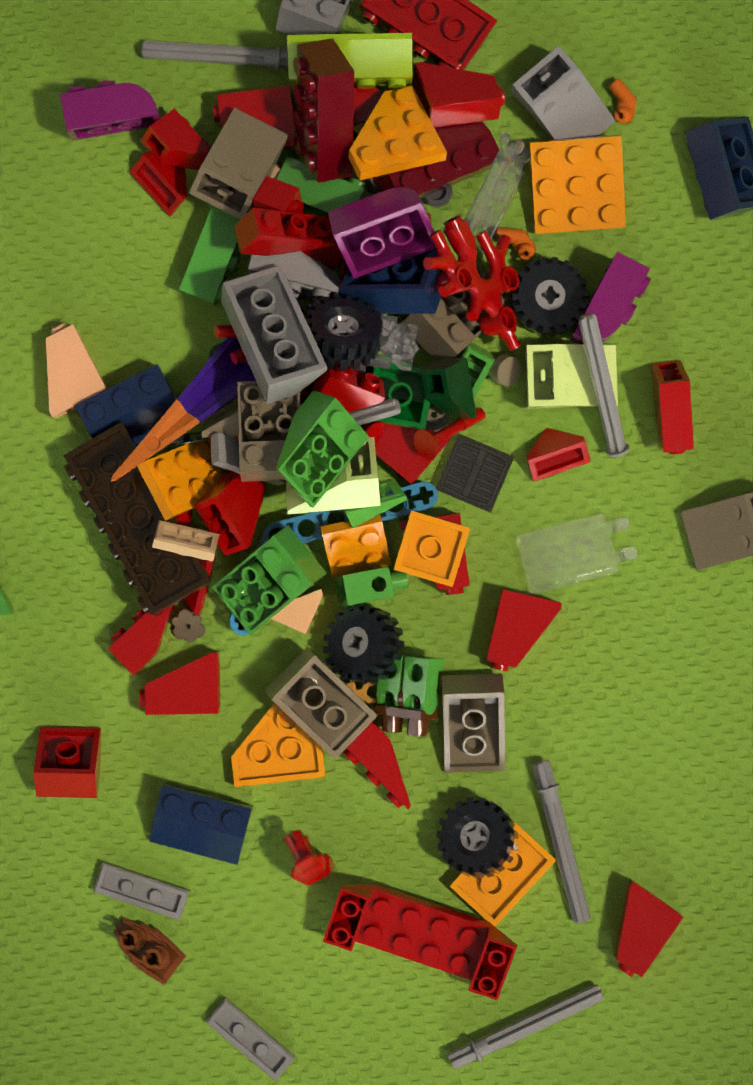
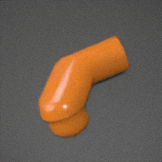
[608,78,637,124]
[496,227,536,260]

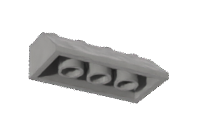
[221,265,327,404]

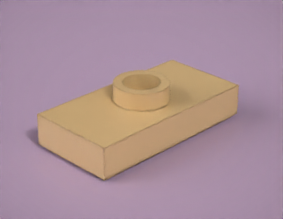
[152,520,219,562]

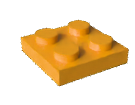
[394,510,470,587]
[320,514,391,578]

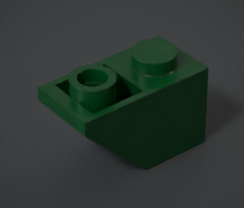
[420,357,477,418]

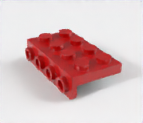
[359,0,497,70]

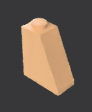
[46,323,108,419]

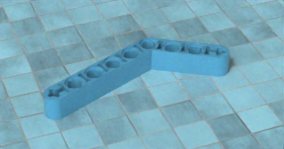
[230,482,438,635]

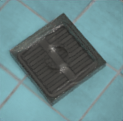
[436,433,514,513]

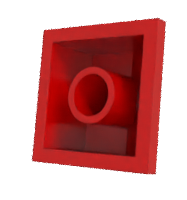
[33,727,101,798]

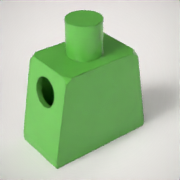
[334,567,408,607]

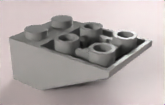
[275,0,352,35]
[510,46,616,140]
[248,252,339,304]

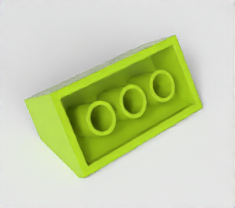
[287,33,412,89]

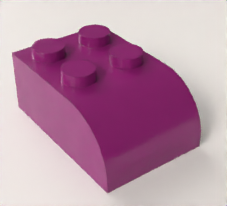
[60,81,161,141]
[328,187,436,279]
[570,251,651,344]

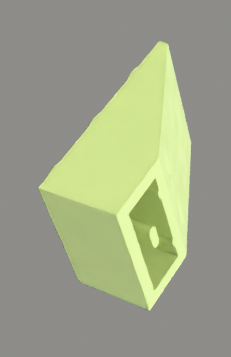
[525,344,618,409]
[286,437,381,514]

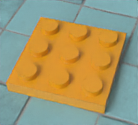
[529,135,626,234]

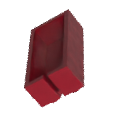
[294,38,354,183]

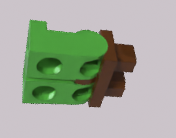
[374,653,445,736]

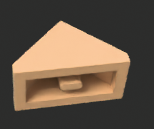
[271,589,324,634]

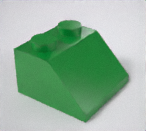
[373,359,431,430]

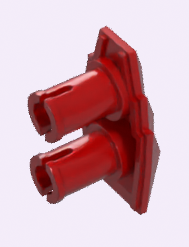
[283,830,335,886]

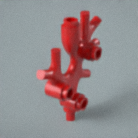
[423,215,520,351]

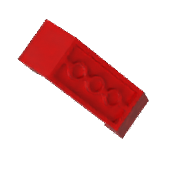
[323,883,517,1000]

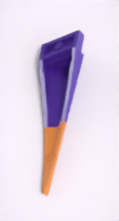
[111,337,256,482]

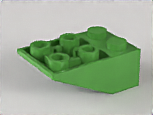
[276,391,369,508]
[212,525,327,635]

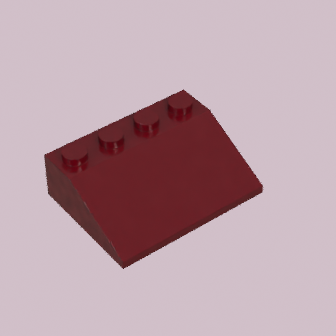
[353,121,504,198]

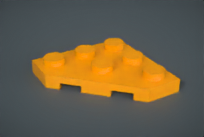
[348,85,447,181]
[231,703,326,787]

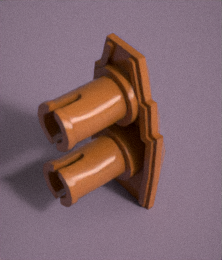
[113,918,186,985]

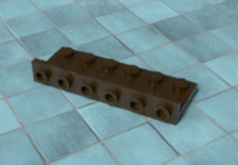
[64,422,212,617]

